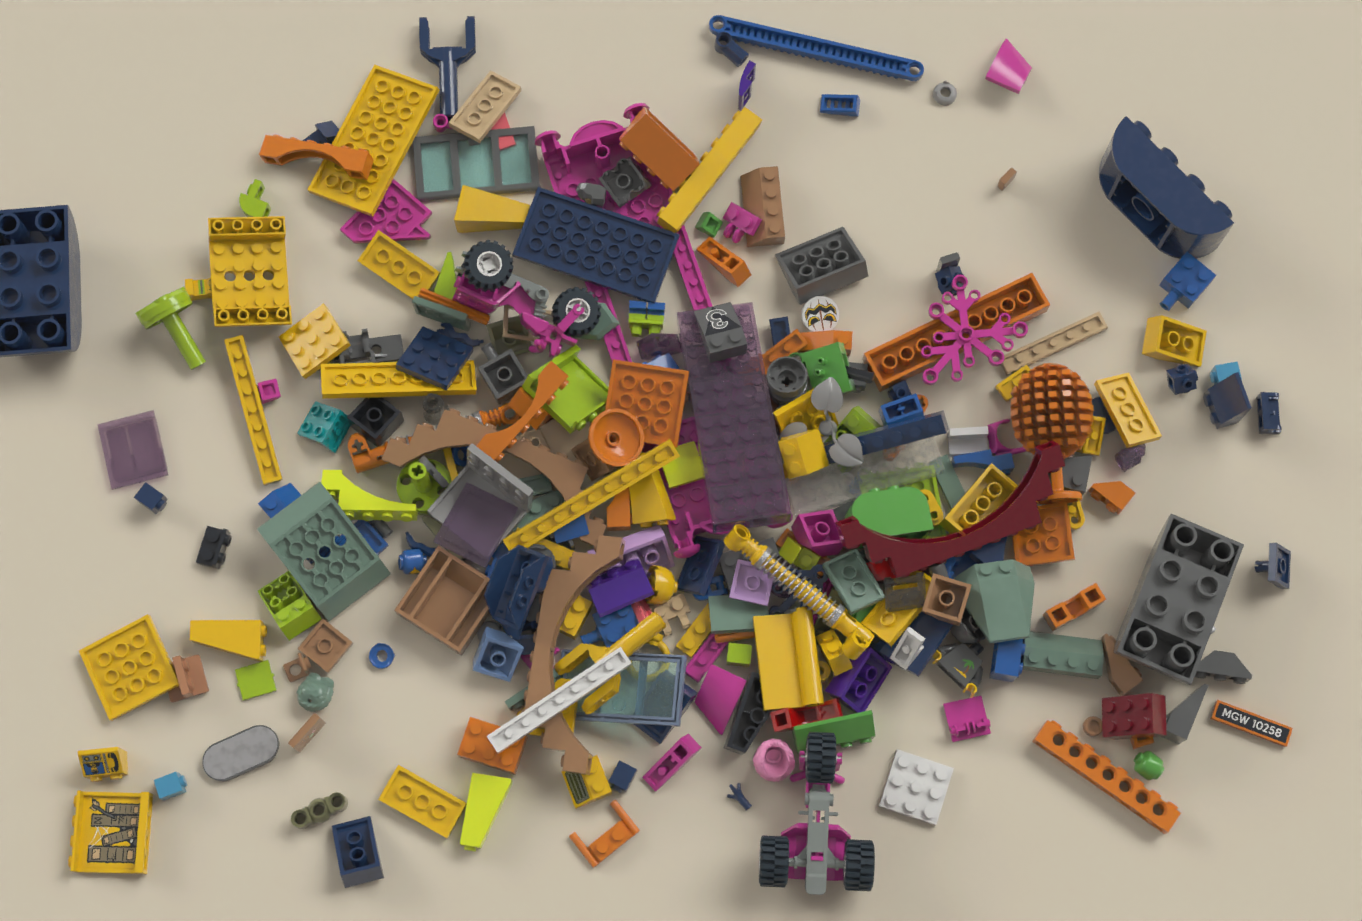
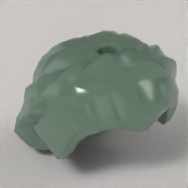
[296,672,334,712]

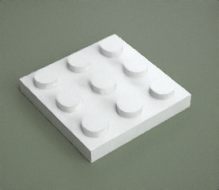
[879,749,954,826]

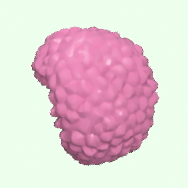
[753,739,795,782]

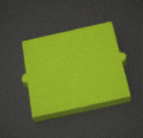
[235,660,277,701]

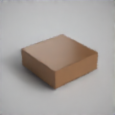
[997,168,1017,191]

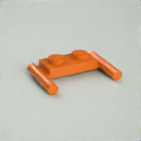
[569,799,640,868]

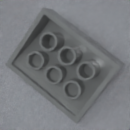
[775,227,868,305]

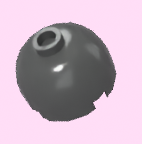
[950,608,986,645]

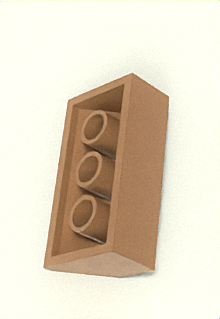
[740,166,785,247]

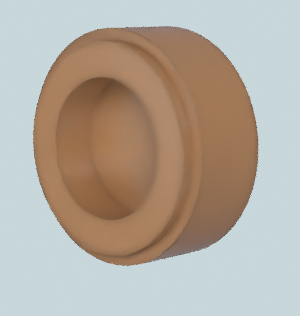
[1083,716,1102,737]

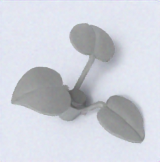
[778,377,864,466]

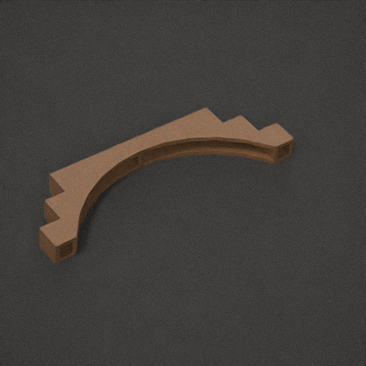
[382,408,607,546]
[521,535,625,775]

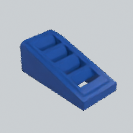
[820,94,860,117]

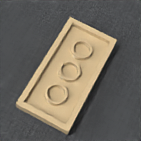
[449,70,522,143]

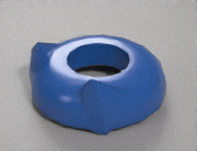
[451,446,469,467]
[369,643,395,669]

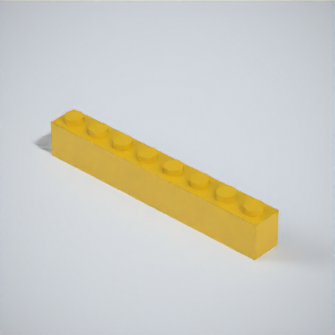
[657,107,763,233]

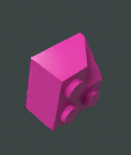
[791,509,844,557]

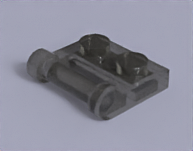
[884,572,926,612]

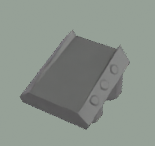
[599,156,652,207]

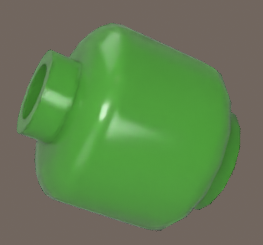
[1134,751,1164,780]

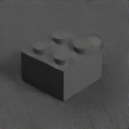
[478,343,528,405]

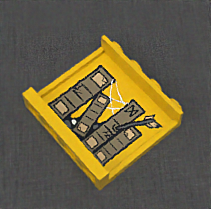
[68,790,153,874]

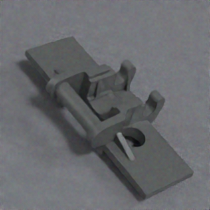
[318,328,403,371]

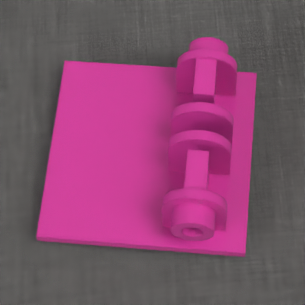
[943,695,991,742]

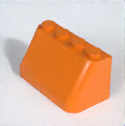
[619,107,700,191]

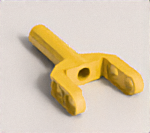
[554,611,666,715]

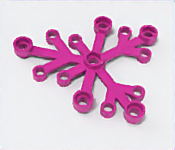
[921,275,1028,385]

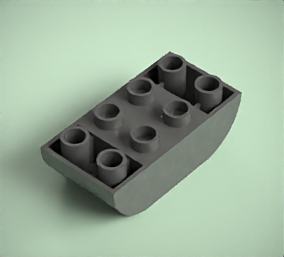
[1114,514,1244,685]

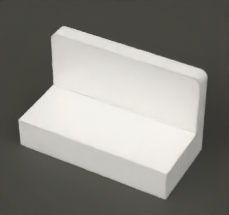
[947,426,988,455]

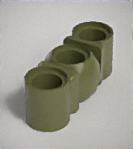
[291,792,348,829]

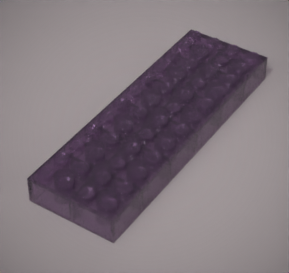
[677,302,791,533]

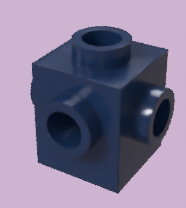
[935,266,964,296]
[1166,364,1198,395]

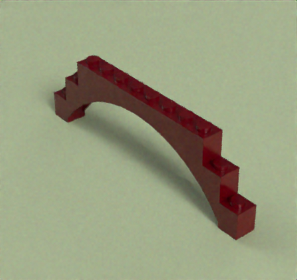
[835,440,1065,578]

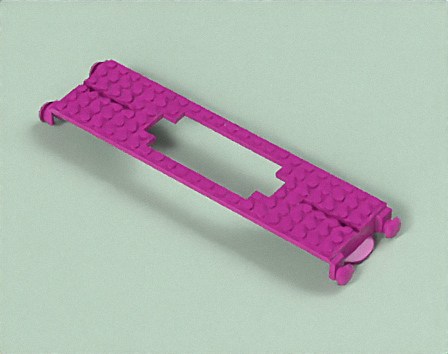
[534,103,793,559]

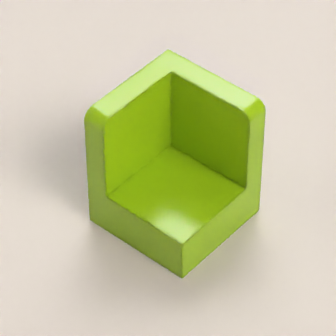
[727,643,752,667]

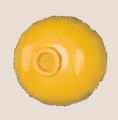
[645,565,678,604]

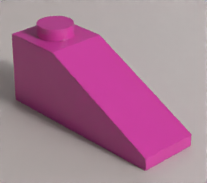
[642,733,702,792]

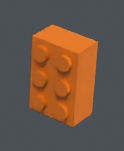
[457,717,528,775]

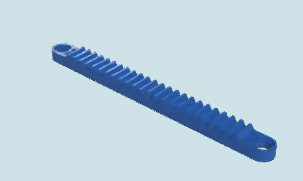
[709,15,924,81]

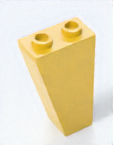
[630,453,676,528]
[189,620,267,662]

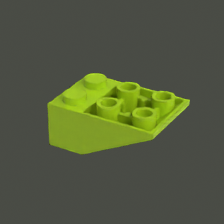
[825,406,882,476]
[258,571,322,641]

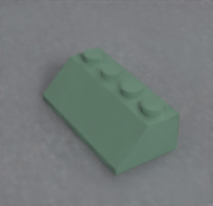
[1021,631,1104,679]

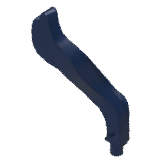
[436,323,484,347]
[405,531,437,557]

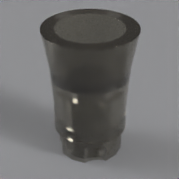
[423,393,450,425]

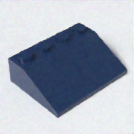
[868,611,954,677]

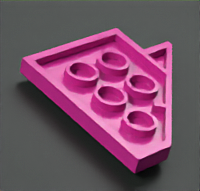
[340,179,432,243]

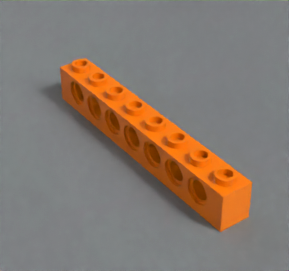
[1032,720,1181,834]

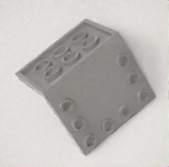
[427,443,534,560]

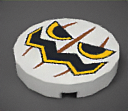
[801,296,839,332]

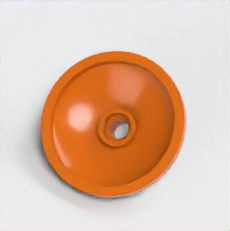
[588,408,644,467]

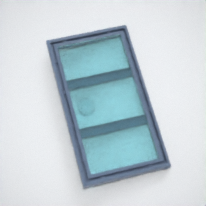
[558,649,687,727]

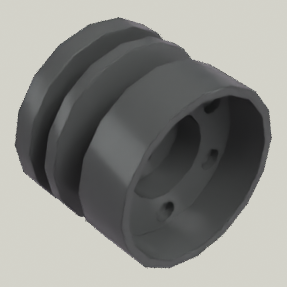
[767,356,807,405]

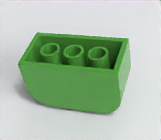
[845,485,934,550]

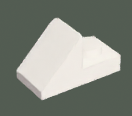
[890,627,925,670]

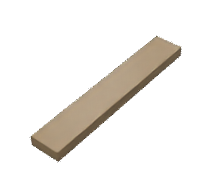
[998,311,1108,376]

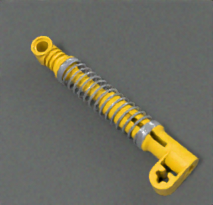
[724,524,875,660]

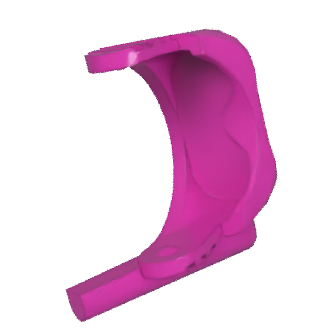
[987,419,1027,456]

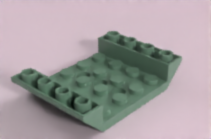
[257,482,391,621]

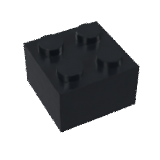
[347,397,404,447]

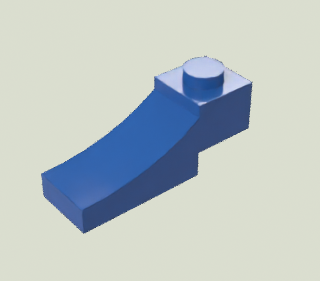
[951,449,1015,476]

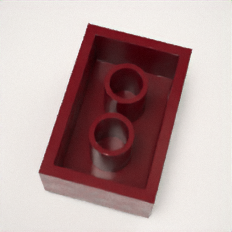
[1102,693,1167,740]

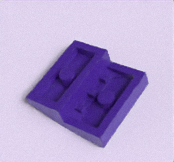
[738,60,756,111]

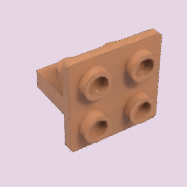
[168,654,209,703]

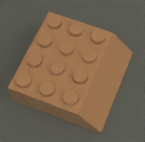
[394,546,490,656]

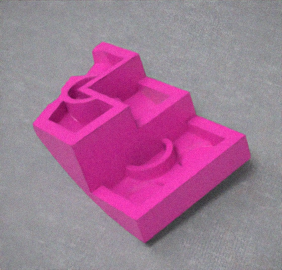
[985,39,1032,94]
[694,664,747,735]

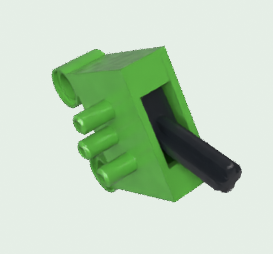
[788,342,874,394]

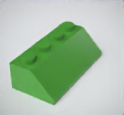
[792,710,876,755]

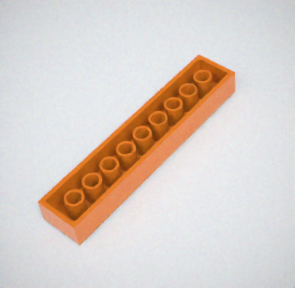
[862,273,1050,392]

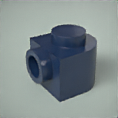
[887,380,912,401]

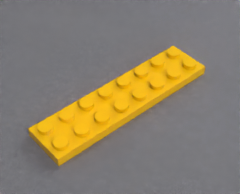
[321,360,477,399]

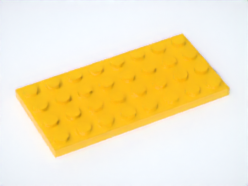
[307,64,440,217]

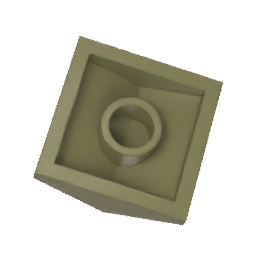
[486,315,532,356]

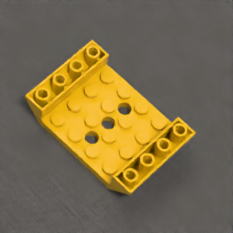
[208,216,292,327]

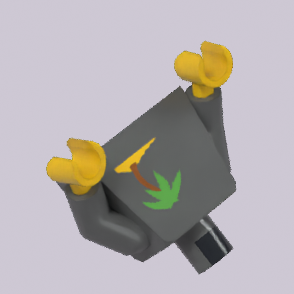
[932,643,984,698]

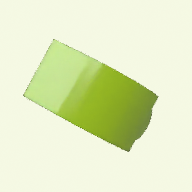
[239,179,271,217]

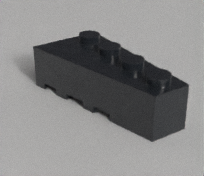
[724,672,772,755]

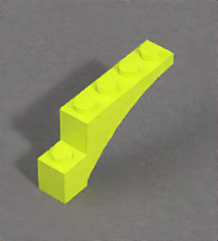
[321,470,418,522]

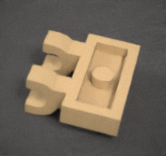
[649,593,691,637]

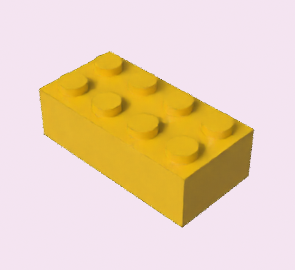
[939,463,1018,534]

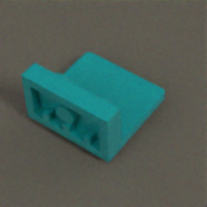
[297,401,350,453]

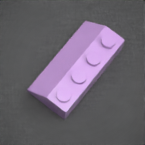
[587,525,675,577]

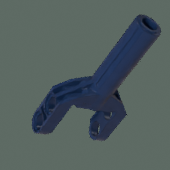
[419,16,476,121]

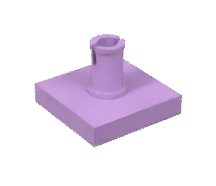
[729,559,774,607]

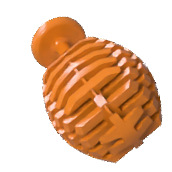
[1010,363,1094,505]

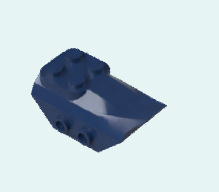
[484,545,553,640]

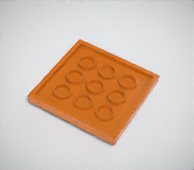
[605,359,690,448]

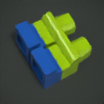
[629,300,665,339]

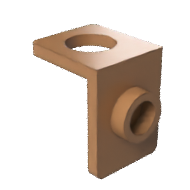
[283,653,312,682]

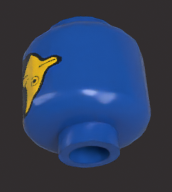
[398,549,427,575]

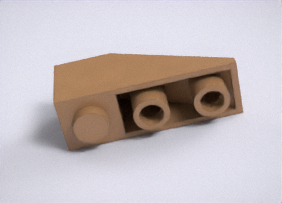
[1101,633,1143,696]

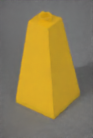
[454,185,530,233]

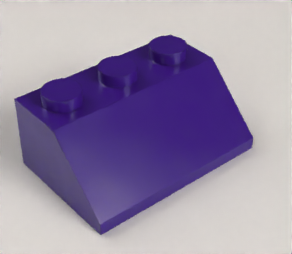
[587,559,654,618]
[825,647,892,713]

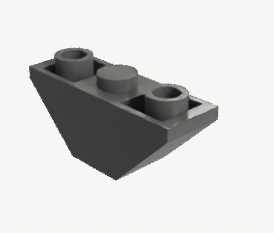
[1195,650,1252,684]

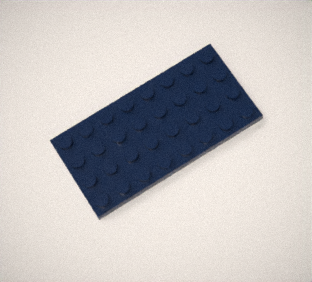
[512,187,680,303]

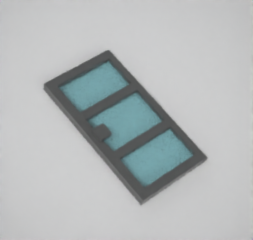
[413,126,541,201]

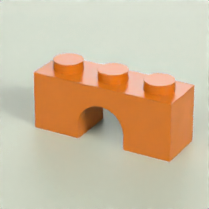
[1043,583,1106,632]

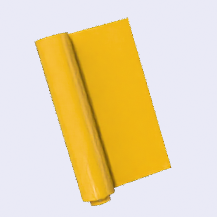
[753,607,824,710]

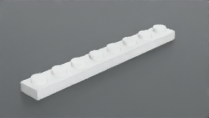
[487,647,632,754]

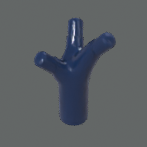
[522,620,538,632]
[727,783,752,810]

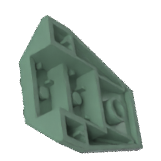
[954,559,1035,643]

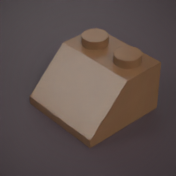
[922,573,972,626]

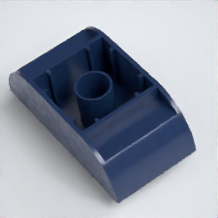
[1099,116,1234,259]
[0,205,82,358]

